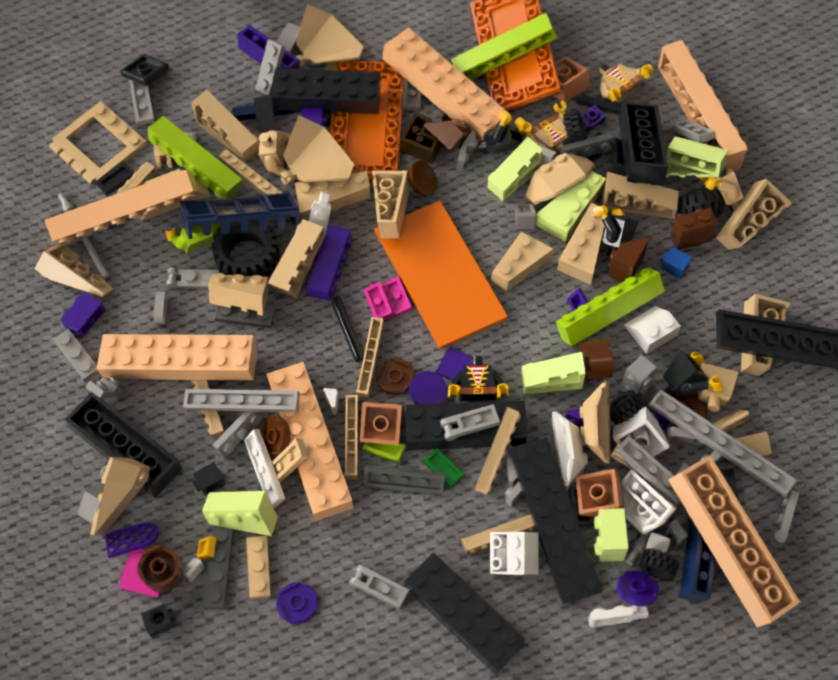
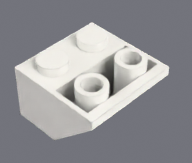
[490,532,539,575]

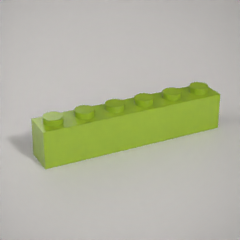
[451,13,558,80]
[148,116,242,199]
[555,267,665,347]

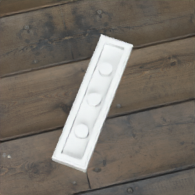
[244,429,285,508]

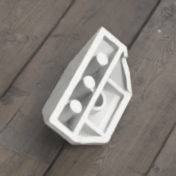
[551,412,588,491]
[621,469,677,535]

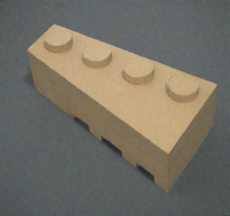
[372,171,410,238]

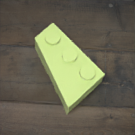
[666,136,728,178]
[488,137,543,201]
[521,352,585,395]
[202,491,278,536]

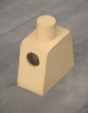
[697,363,738,412]

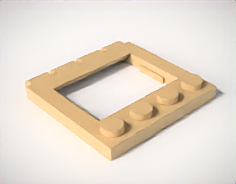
[49,101,147,185]

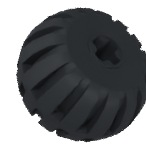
[678,188,724,218]

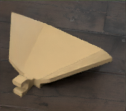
[296,4,363,68]
[280,115,355,185]

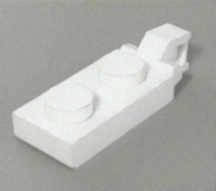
[308,192,331,243]
[589,605,649,628]

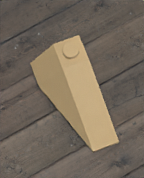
[35,243,113,297]
[91,457,150,535]

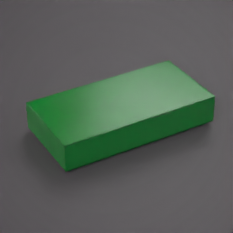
[423,448,465,489]

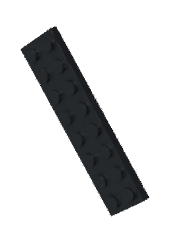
[716,309,838,369]
[508,437,603,605]

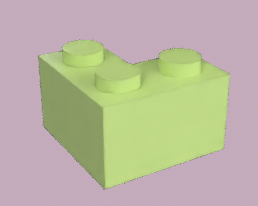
[594,509,628,562]

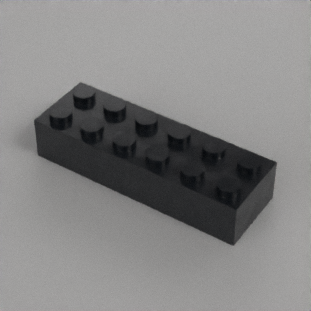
[271,68,382,114]
[619,101,668,186]
[64,392,182,498]
[406,401,527,450]
[404,552,525,675]

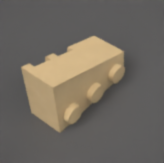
[491,232,553,292]
[208,273,268,316]

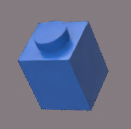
[660,247,692,279]

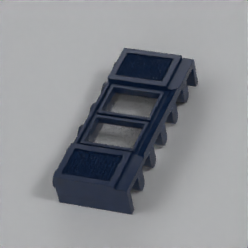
[180,192,300,239]

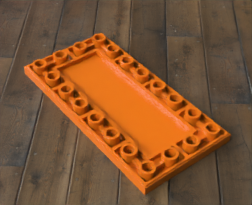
[470,0,562,112]
[330,61,404,182]
[374,201,508,350]

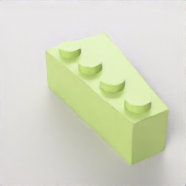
[535,171,606,242]

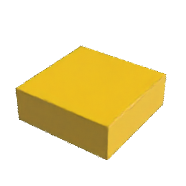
[197,535,217,561]

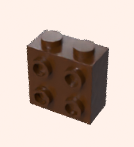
[670,207,718,250]

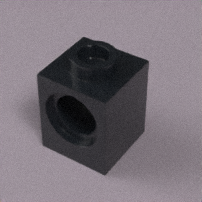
[193,462,226,496]
[141,603,176,637]

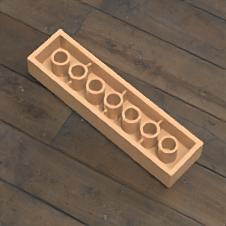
[382,28,506,142]
[658,40,747,171]
[45,170,200,244]
[97,334,258,380]
[266,362,354,521]
[668,455,800,627]

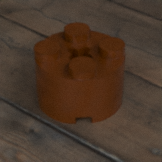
[578,339,614,381]
[137,545,184,593]

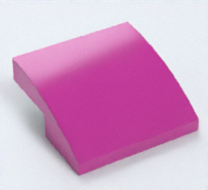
[363,276,414,320]
[119,548,163,598]

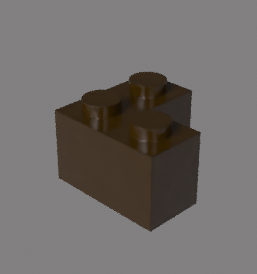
[400,112,440,164]

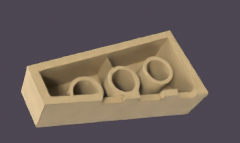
[191,90,259,163]
[295,171,371,222]
[602,172,679,219]
[716,179,792,250]
[557,203,605,285]
[268,219,327,299]
[741,294,790,376]

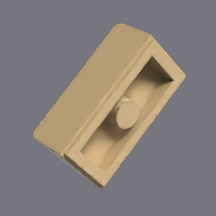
[713,409,749,433]
[733,432,772,464]

